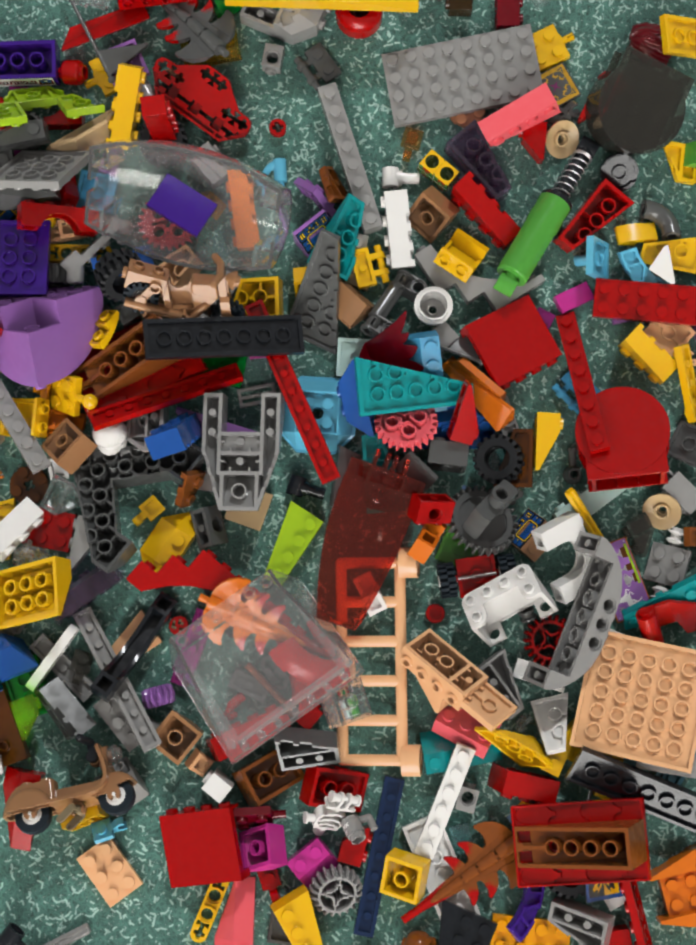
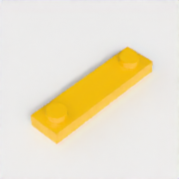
[673,343,696,423]

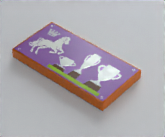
[610,537,650,623]

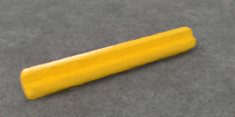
[564,487,604,537]

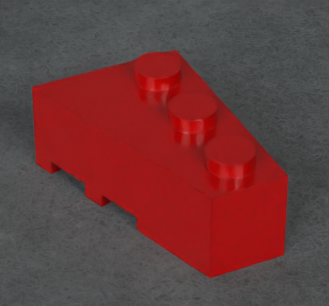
[487,762,560,804]

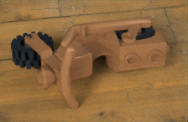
[121,253,245,318]

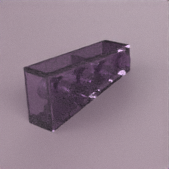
[444,120,512,203]

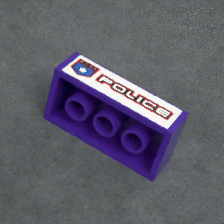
[0,40,61,87]

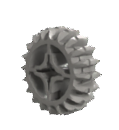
[309,863,363,917]

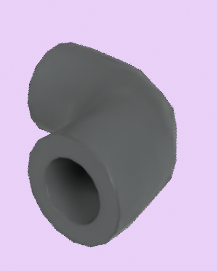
[639,199,681,241]

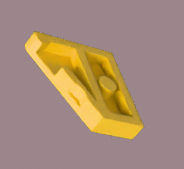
[662,140,696,185]

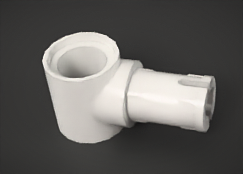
[382,166,420,189]

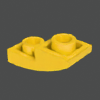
[614,223,658,246]
[89,310,119,349]

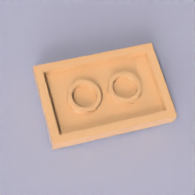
[76,839,143,908]

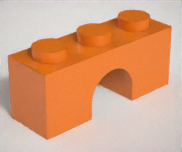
[407,524,447,565]

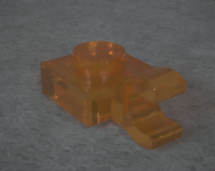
[400,127,424,162]

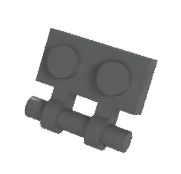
[294,42,342,91]

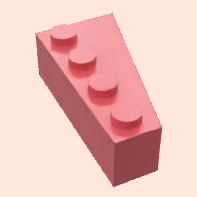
[477,82,561,147]

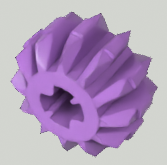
[141,683,176,709]

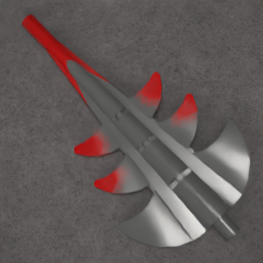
[156,0,236,63]

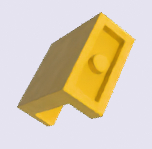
[433,228,490,283]
[0,397,50,438]

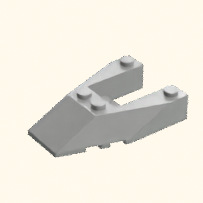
[201,393,285,511]

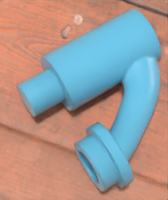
[255,158,288,191]

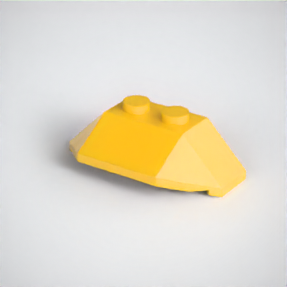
[140,512,196,573]

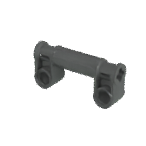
[360,268,427,338]

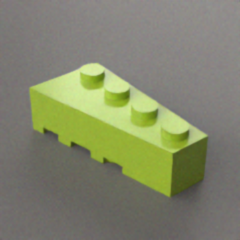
[264,501,324,587]

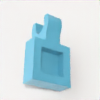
[91,817,128,844]

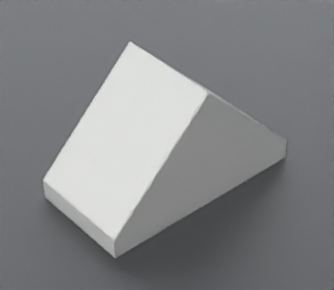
[649,245,676,284]

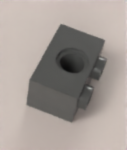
[190,505,229,550]

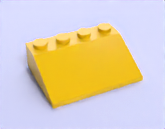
[0,556,72,630]

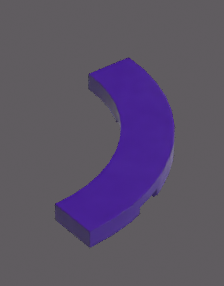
[506,887,545,943]

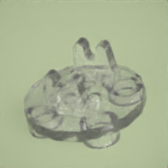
[12,539,51,566]

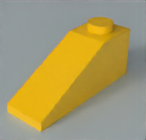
[533,412,564,471]

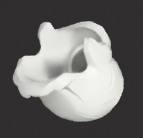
[92,422,128,456]

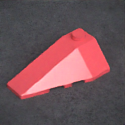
[214,876,256,945]

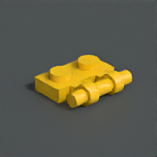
[353,244,390,290]

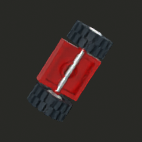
[436,553,516,599]

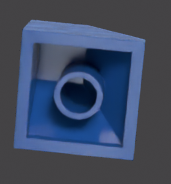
[0,633,39,682]

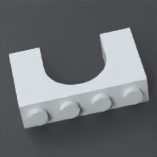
[531,511,591,604]

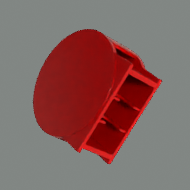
[575,387,670,492]

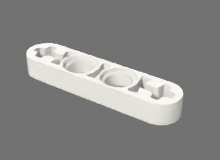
[25,624,80,692]

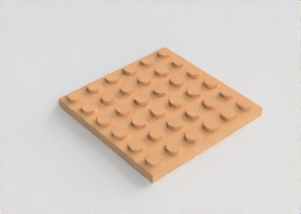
[569,631,696,774]

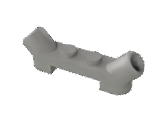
[60,213,133,285]

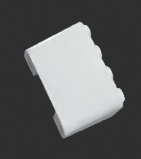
[462,564,559,647]

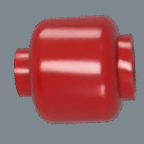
[58,60,88,85]

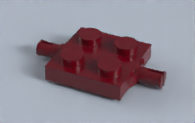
[233,806,286,831]

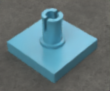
[574,235,609,279]

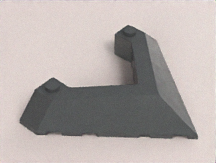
[73,443,205,574]

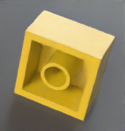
[379,847,431,905]

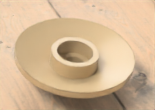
[545,120,579,159]
[642,493,682,530]

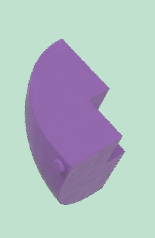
[0,286,104,390]

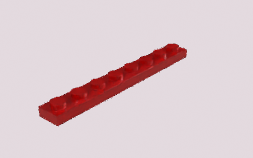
[555,311,611,455]
[88,363,243,431]

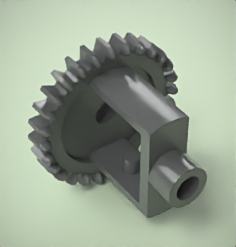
[446,479,519,556]

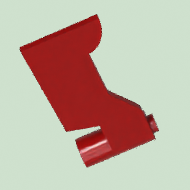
[636,599,696,643]

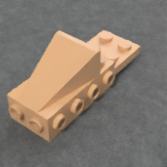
[399,628,517,732]

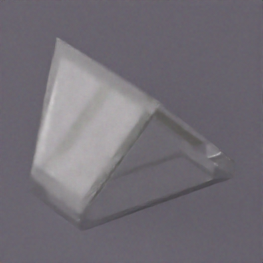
[39,473,80,516]

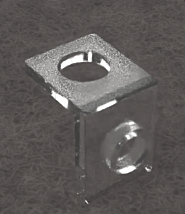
[514,713,540,738]

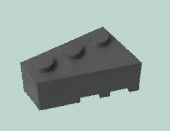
[34,677,97,740]

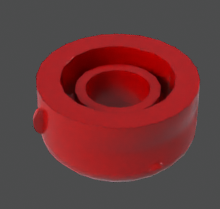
[335,10,383,39]

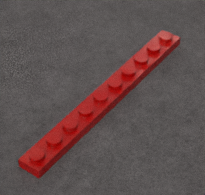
[244,299,341,485]

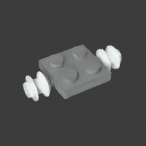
[643,527,693,598]

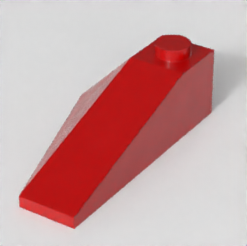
[3,766,46,851]

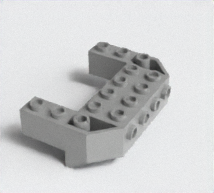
[239,7,332,45]

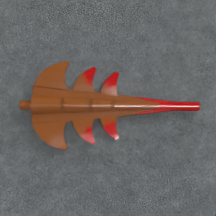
[400,821,517,924]

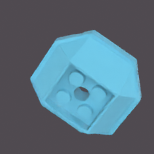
[280,376,356,455]

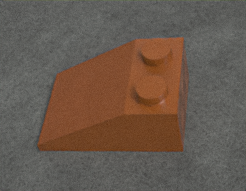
[232,749,305,807]

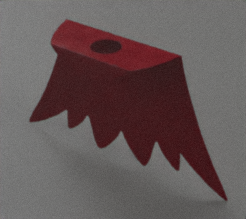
[360,310,424,372]

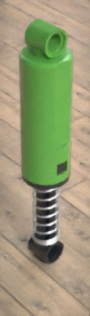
[493,135,601,298]

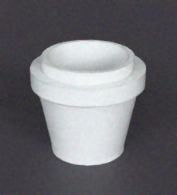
[414,286,453,326]

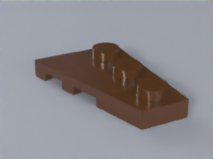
[493,429,534,488]

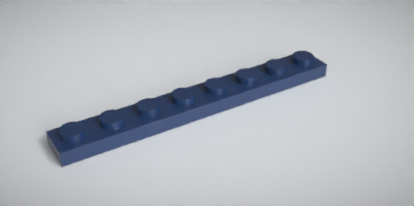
[353,775,405,938]

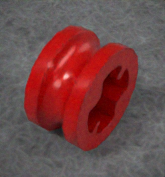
[269,119,286,138]

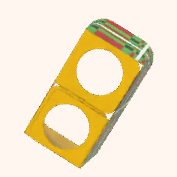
[417,149,460,192]

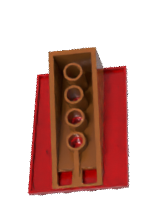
[71,314,208,422]
[510,797,652,888]

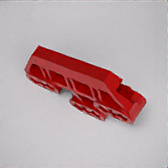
[152,57,252,142]

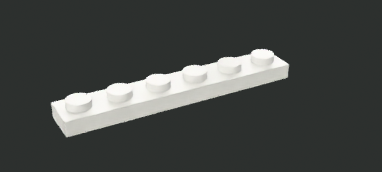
[414,742,476,860]

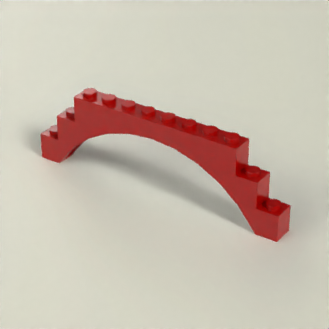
[126,549,323,729]

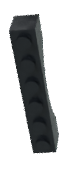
[90,591,178,703]

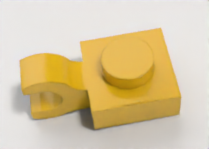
[132,495,166,527]

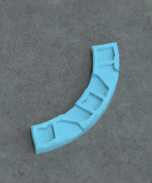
[617,247,670,284]

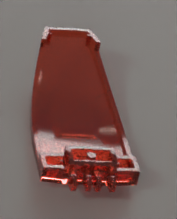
[316,448,426,631]

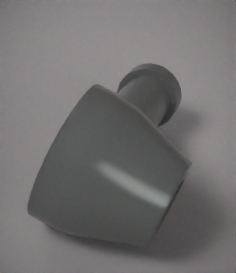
[563,448,582,485]

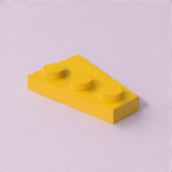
[640,237,696,274]

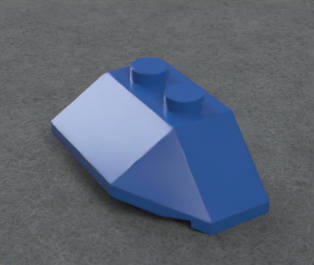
[336,356,376,437]

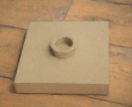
[224,492,273,531]

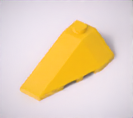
[474,726,553,768]

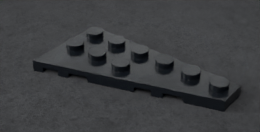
[438,900,498,945]

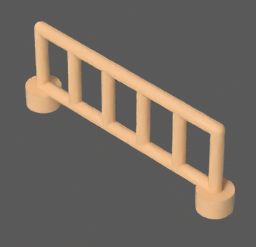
[335,547,423,777]

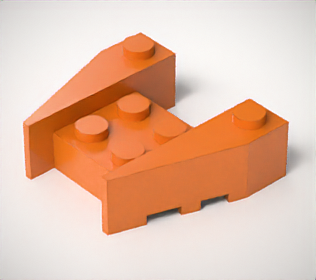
[650,844,696,927]

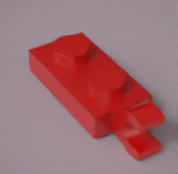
[257,869,282,903]

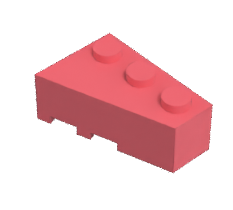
[431,706,502,759]

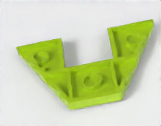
[0,85,105,127]

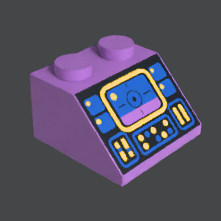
[293,209,330,258]

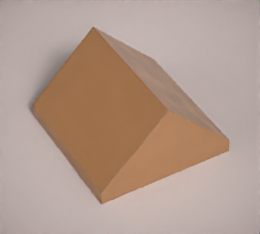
[337,281,375,329]

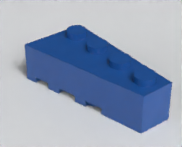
[144,412,202,461]

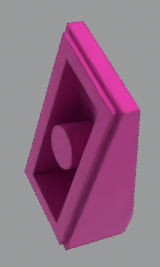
[553,282,594,314]

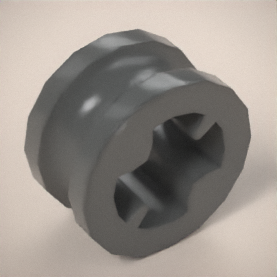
[518,606,537,623]

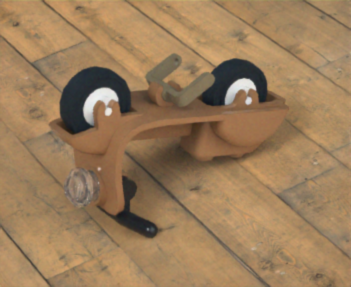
[3,734,137,835]

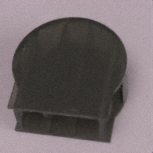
[585,45,694,157]

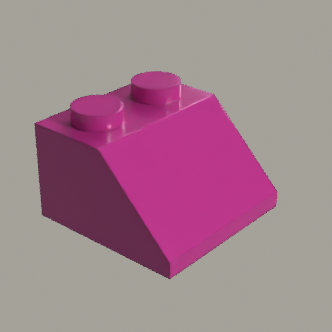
[239,823,288,872]
[287,835,342,888]

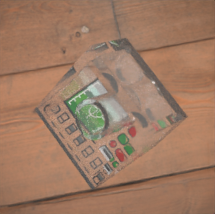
[317,677,373,729]

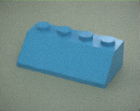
[404,330,448,412]

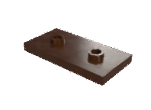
[0,682,31,767]

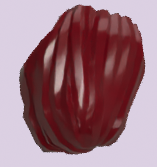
[628,22,671,69]

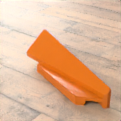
[442,356,515,432]

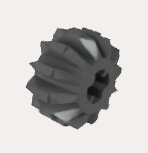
[48,263,70,288]

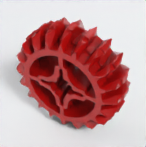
[523,615,566,666]

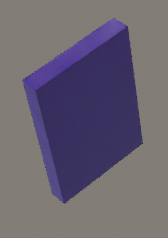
[146,173,218,238]

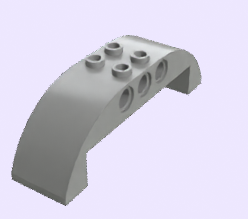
[522,531,622,690]

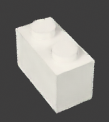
[201,768,235,804]

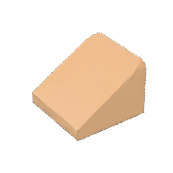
[184,748,215,777]

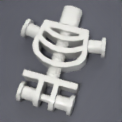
[303,790,362,836]

